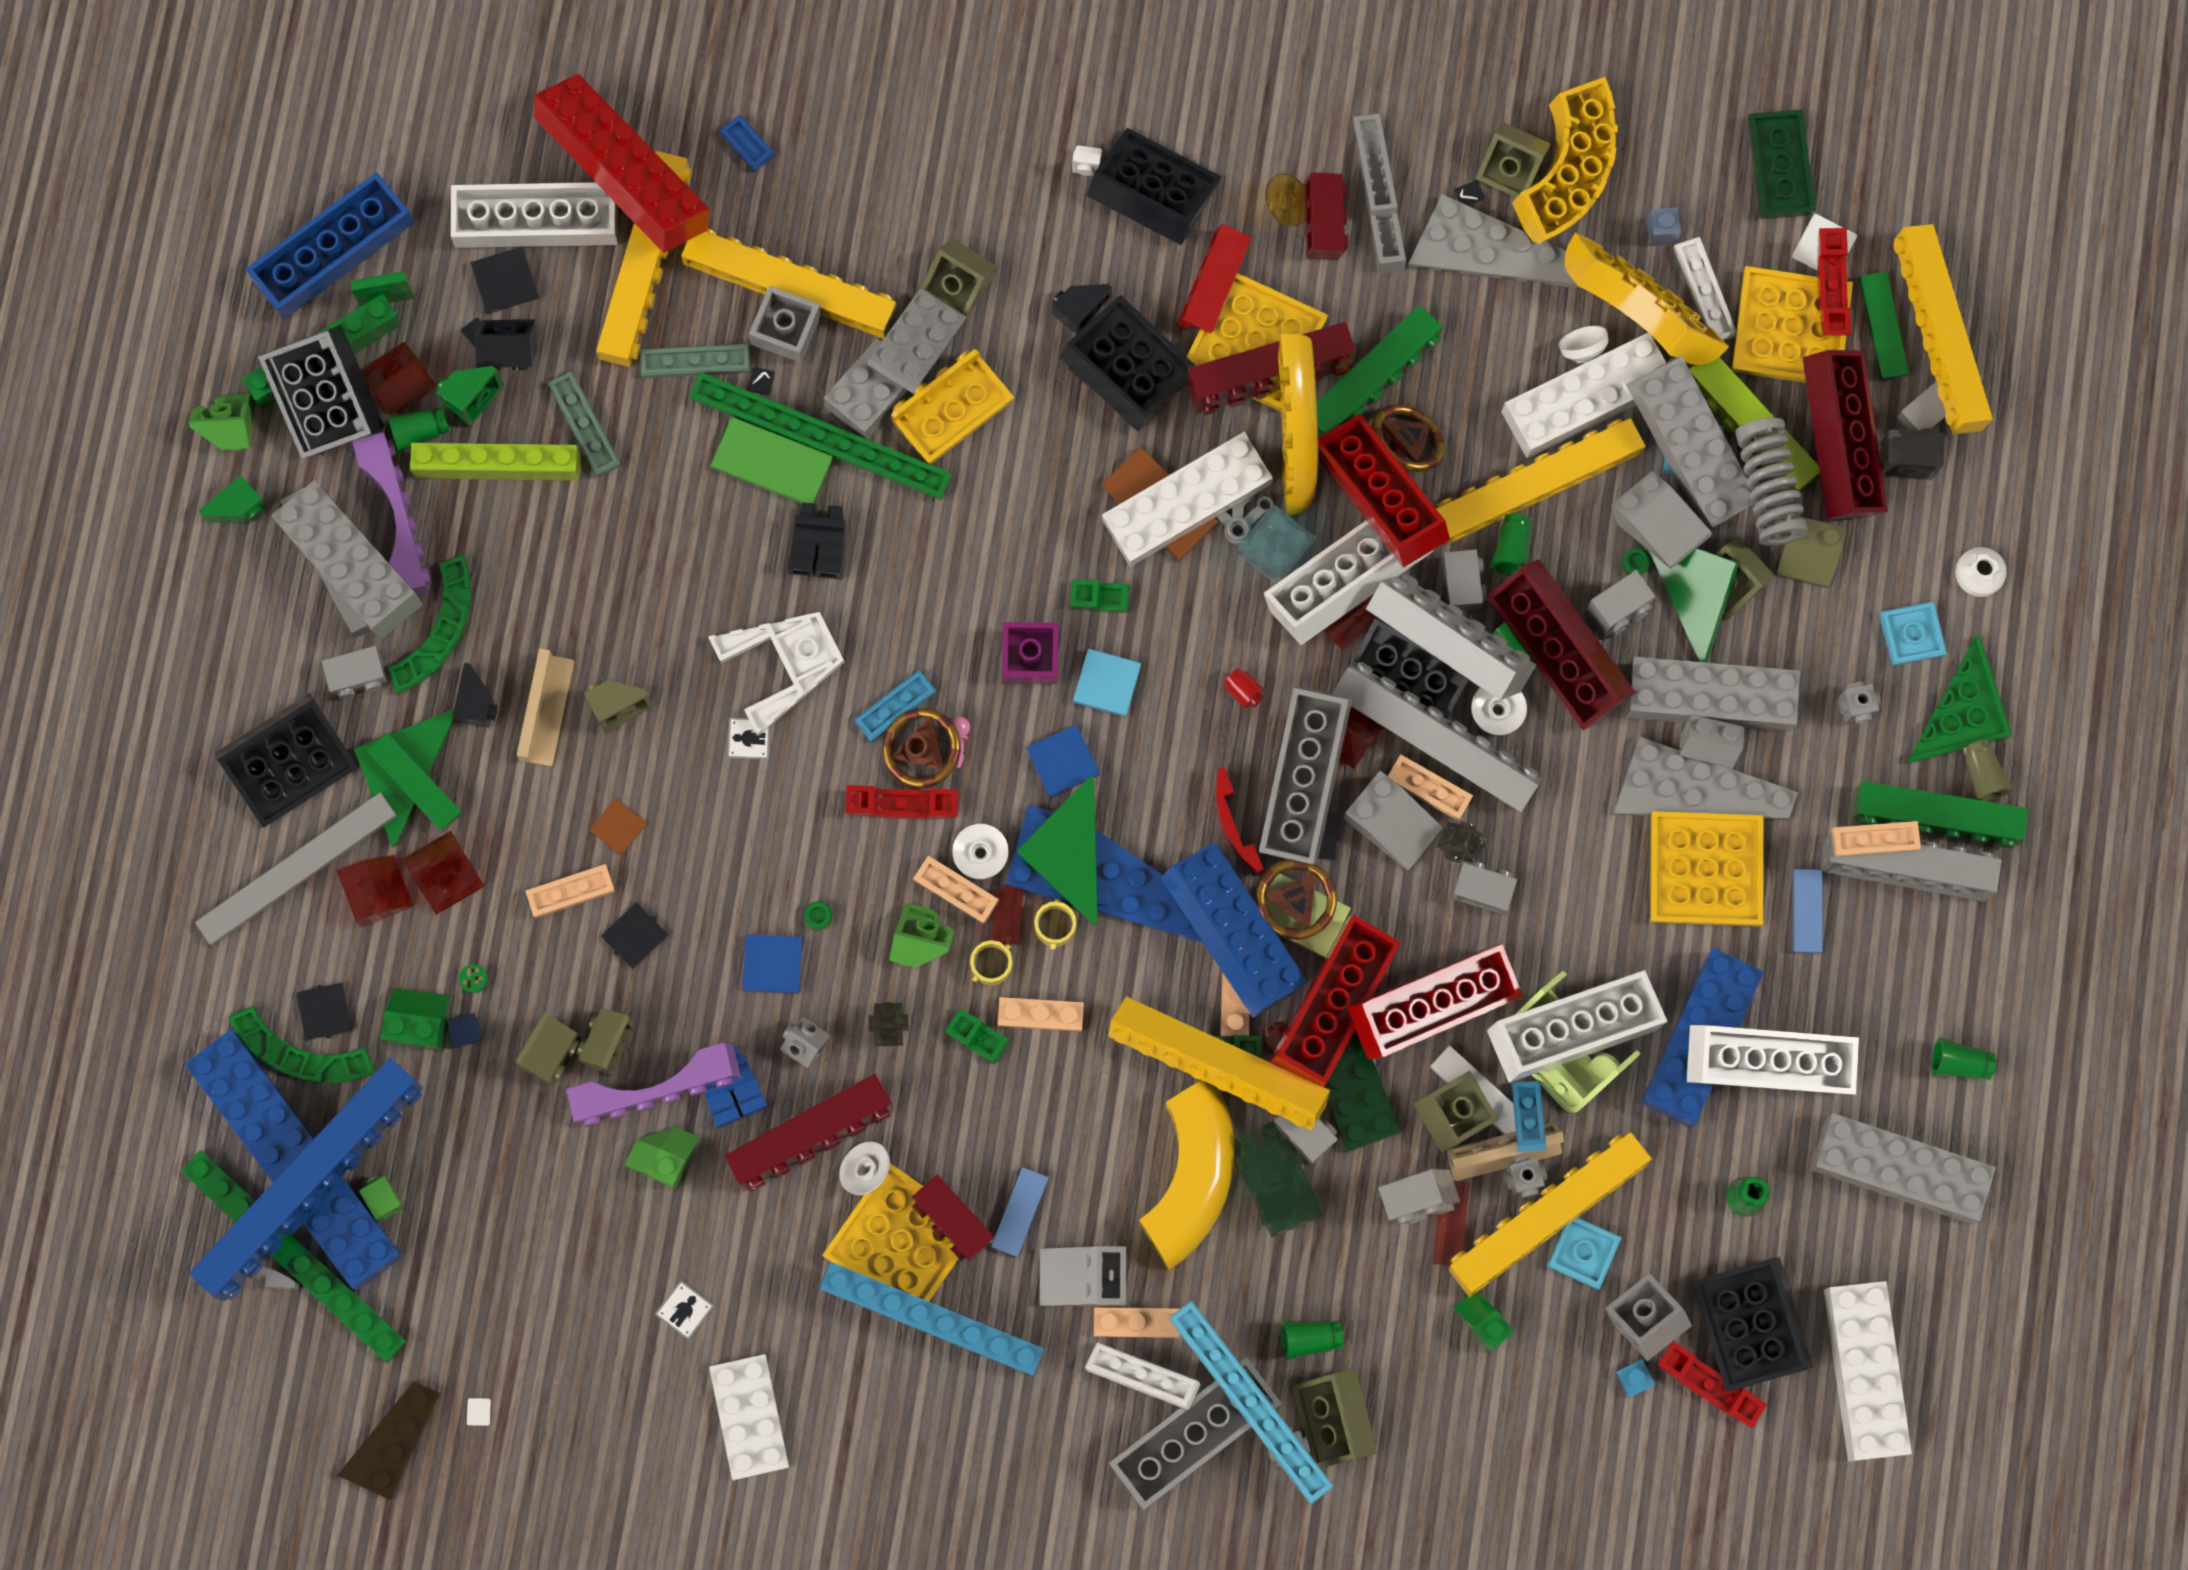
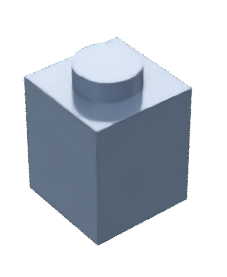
[1646,207,1681,246]

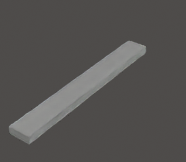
[195,793,397,946]

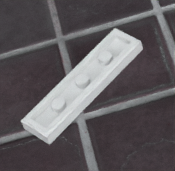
[1673,237,1736,341]
[1430,1045,1516,1135]
[1085,1342,1200,1410]

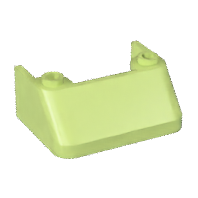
[1515,971,1641,1113]

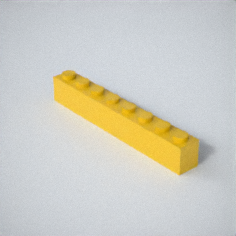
[596,151,692,367]
[1894,224,1993,435]
[681,228,897,339]
[1436,418,1646,545]
[1108,996,1330,1131]
[1449,1132,1652,1298]

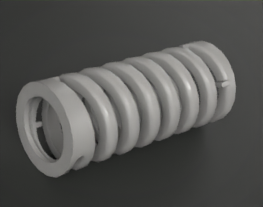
[1735,418,1809,545]

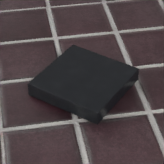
[470,246,539,314]

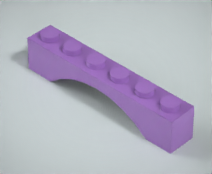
[352,432,431,596]
[566,1042,741,1127]

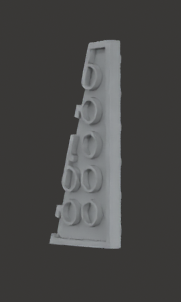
[1407,194,1578,288]
[1612,737,1798,820]

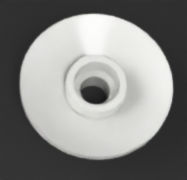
[1471,688,1527,736]
[952,824,1008,879]
[839,1142,890,1195]

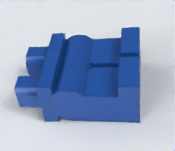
[704,1042,768,1129]

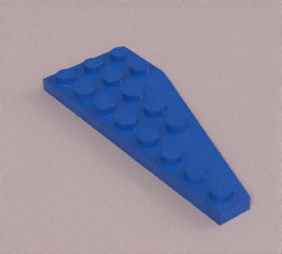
[1005,805,1203,943]

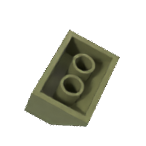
[1292,1369,1378,1468]

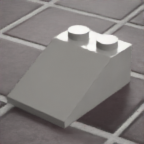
[1611,471,1712,569]
[1343,771,1443,871]

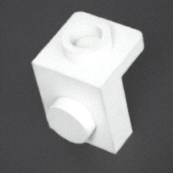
[1072,146,1102,176]

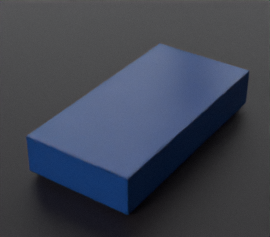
[719,114,775,173]

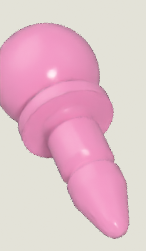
[949,716,970,769]

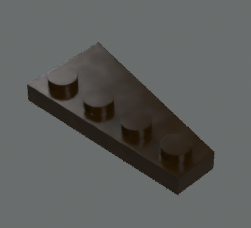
[337,1381,441,1500]

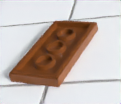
[1102,447,1218,561]

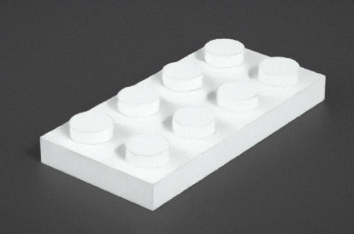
[709,1354,789,1481]

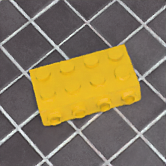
[891,349,1014,465]

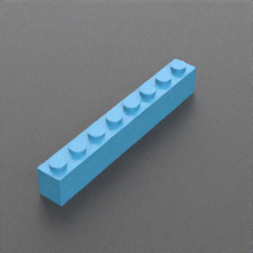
[818,1262,1044,1376]

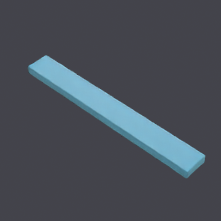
[1169,1301,1334,1504]

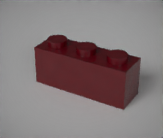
[1304,172,1348,260]
[912,1174,995,1263]

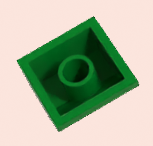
[436,366,504,427]
[380,988,451,1052]

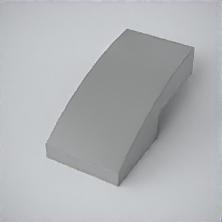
[254,1267,300,1290]

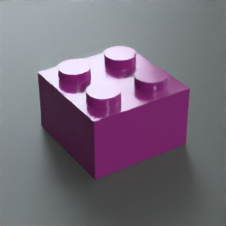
[1002,622,1059,684]

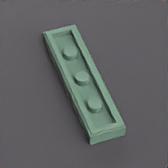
[640,344,751,378]
[547,370,621,478]

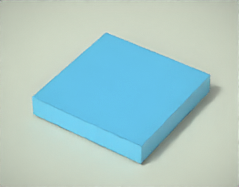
[1879,602,1947,666]
[1073,649,1141,717]
[1546,1217,1622,1290]

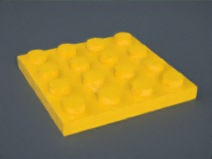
[1731,266,1853,383]
[1187,273,1328,412]
[1650,811,1763,927]
[822,1163,959,1302]

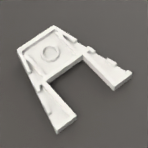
[708,612,845,736]

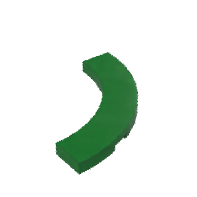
[387,554,471,695]
[228,1006,376,1084]

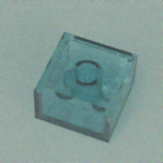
[1238,504,1317,584]

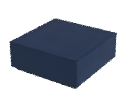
[447,1013,482,1048]

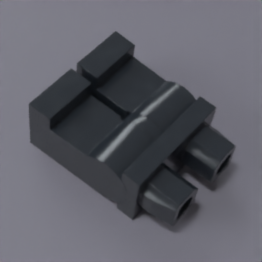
[788,502,846,580]

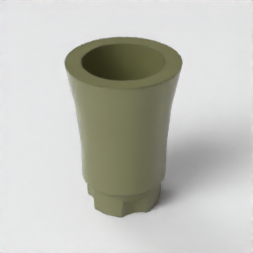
[1962,740,2014,802]

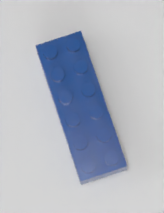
[245,172,414,320]
[1161,842,1308,1018]
[1640,948,1764,1128]

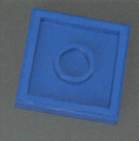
[1026,725,1100,798]
[742,934,803,994]

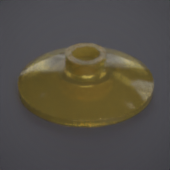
[1265,173,1305,226]

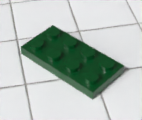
[1748,109,1816,219]
[1323,1029,1400,1153]

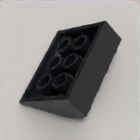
[1086,128,1222,245]
[1060,295,1196,432]
[258,324,384,459]
[1352,617,1469,720]
[215,693,359,828]
[1693,1257,1814,1392]

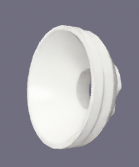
[1559,326,1609,363]
[1955,547,2006,597]

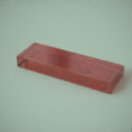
[1432,1180,1470,1266]

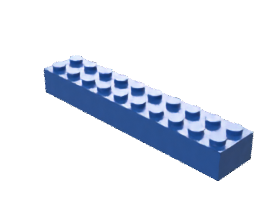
[185,1029,404,1291]
[188,1058,423,1302]

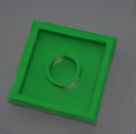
[350,271,414,307]

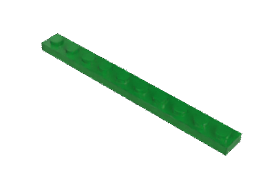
[689,372,952,500]
[181,1150,407,1363]

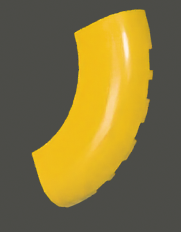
[1512,77,1618,244]
[1565,232,1729,365]
[1278,333,1318,516]
[1139,1080,1235,1271]

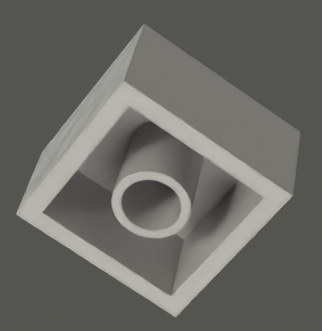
[749,286,822,363]
[1584,570,1656,640]
[1605,1273,1692,1361]

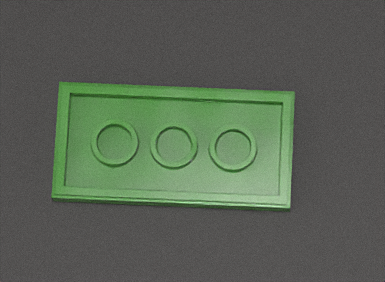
[711,417,833,503]

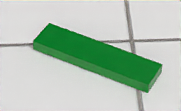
[1859,272,1909,381]
[366,733,463,832]

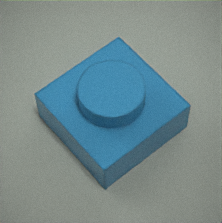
[1616,1359,1655,1398]

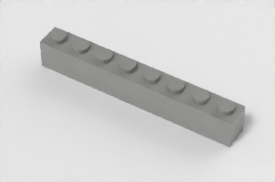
[1332,661,1542,812]

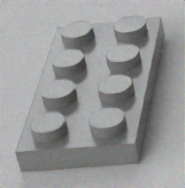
[867,288,966,394]

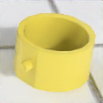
[1034,899,1076,950]
[970,940,1013,986]

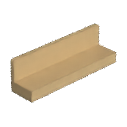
[517,648,575,767]
[1447,1122,1564,1181]

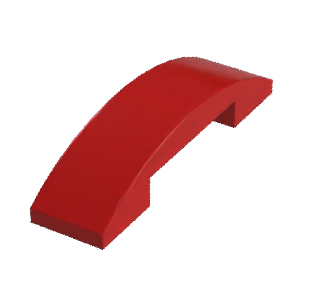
[1817,228,1851,336]
[1215,766,1264,876]
[845,785,958,819]
[1657,1341,1767,1428]

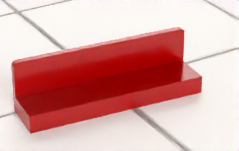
[1176,224,1251,333]

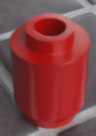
[1223,668,1264,708]

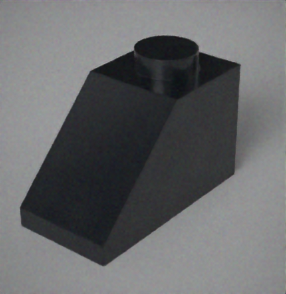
[1052,284,1113,335]
[453,663,498,728]

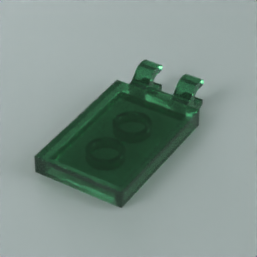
[1235,1122,1324,1237]

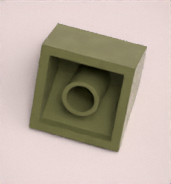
[1475,122,1551,198]
[921,238,998,318]
[1775,516,1846,588]
[1717,536,1776,620]
[584,680,654,734]
[577,1008,635,1076]
[515,1012,581,1086]
[1413,1071,1499,1153]

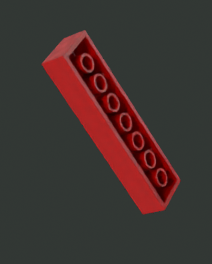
[534,73,709,253]

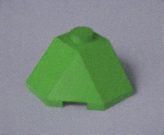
[189,393,252,451]
[889,903,954,967]
[624,1126,701,1190]

